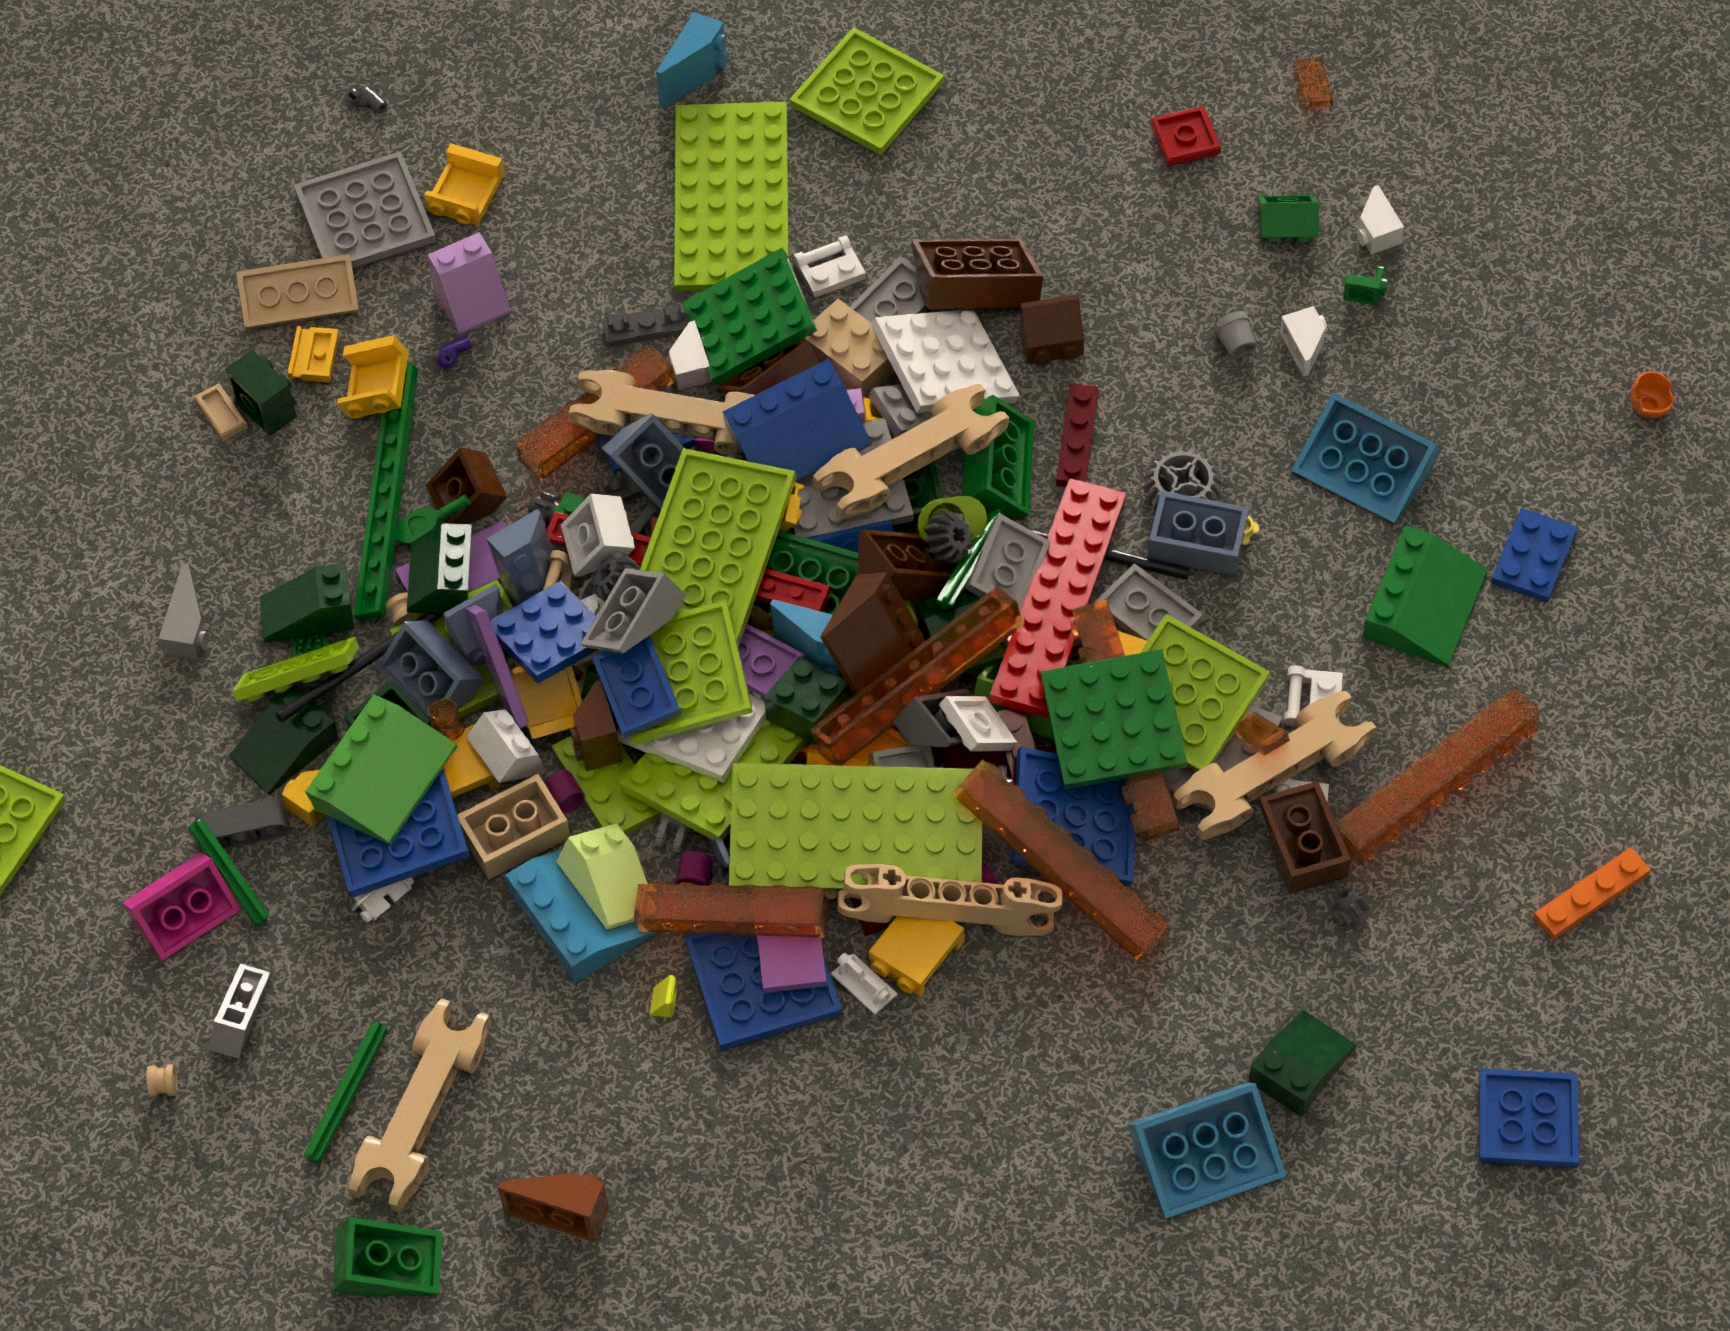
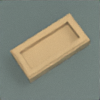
[194,383,248,441]

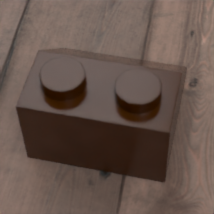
[1020,294,1084,364]
[426,447,507,524]
[570,680,622,771]

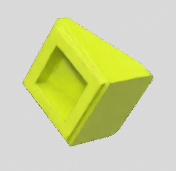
[650,975,678,1017]

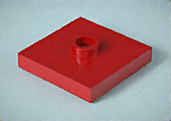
[1150,106,1221,167]

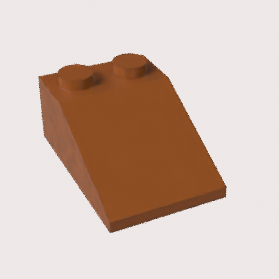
[498,1173,609,1242]

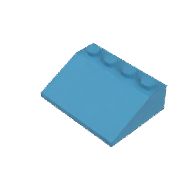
[1291,393,1442,524]
[505,850,654,983]
[1127,1082,1286,1219]

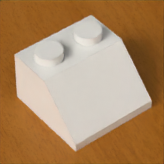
[561,494,635,577]
[467,709,545,783]

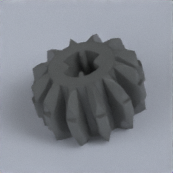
[923,511,973,563]
[592,552,641,602]

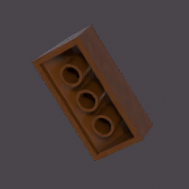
[858,529,958,602]

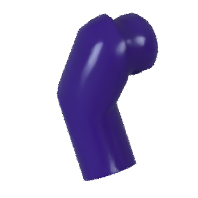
[437,335,472,369]

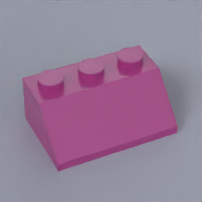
[122,852,241,961]

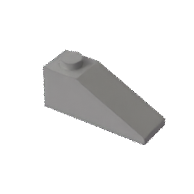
[158,563,208,659]
[208,964,271,1059]

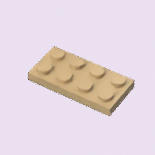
[236,254,360,330]

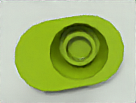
[917,496,987,543]

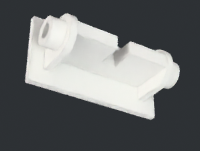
[351,877,414,923]
[831,953,898,1015]

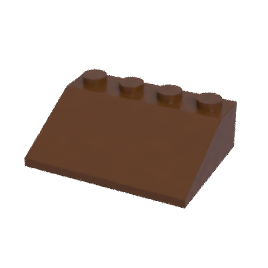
[911,238,1043,311]
[820,572,938,727]

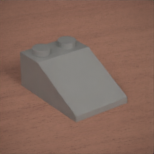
[581,568,686,654]

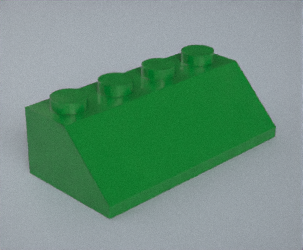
[962,394,1034,517]

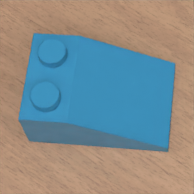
[656,12,728,108]
[770,599,844,678]

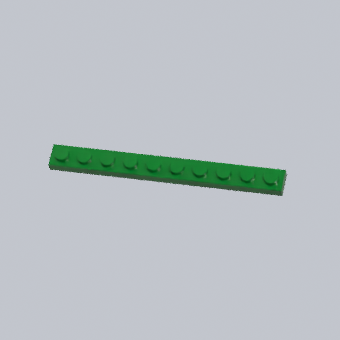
[353,364,418,622]

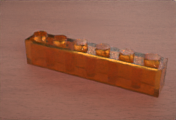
[515,345,675,482]
[634,881,829,937]

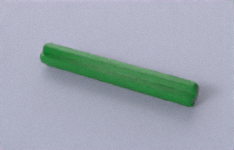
[188,819,269,925]

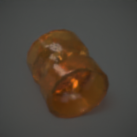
[427,699,465,740]

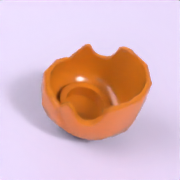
[1630,371,1675,419]

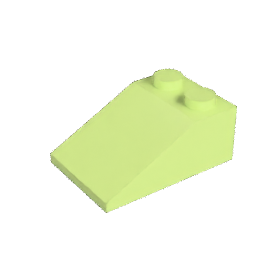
[556,823,657,930]

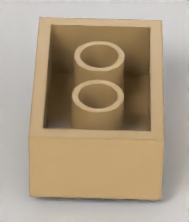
[800,299,895,399]
[458,774,570,880]

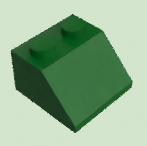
[1257,195,1319,242]

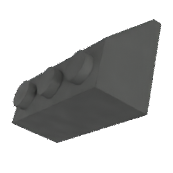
[893,688,972,747]

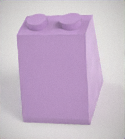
[428,232,511,336]

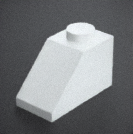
[1357,185,1404,254]
[1280,306,1327,377]
[665,321,711,390]

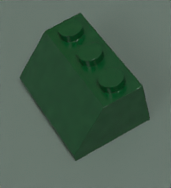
[407,523,472,614]

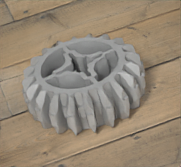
[1143,446,1223,512]

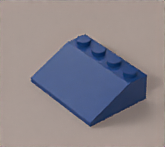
[722,359,872,483]

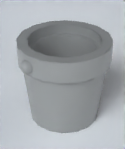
[1212,311,1257,359]

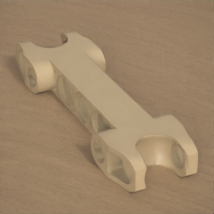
[569,370,755,458]
[812,384,1009,519]
[1172,691,1377,840]
[837,864,1062,936]
[348,999,491,1213]

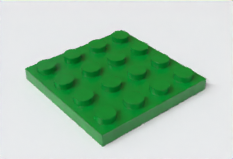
[683,248,818,386]
[1041,649,1188,789]

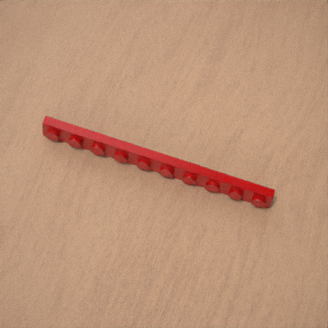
[547,511,831,612]

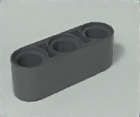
[195,798,288,850]

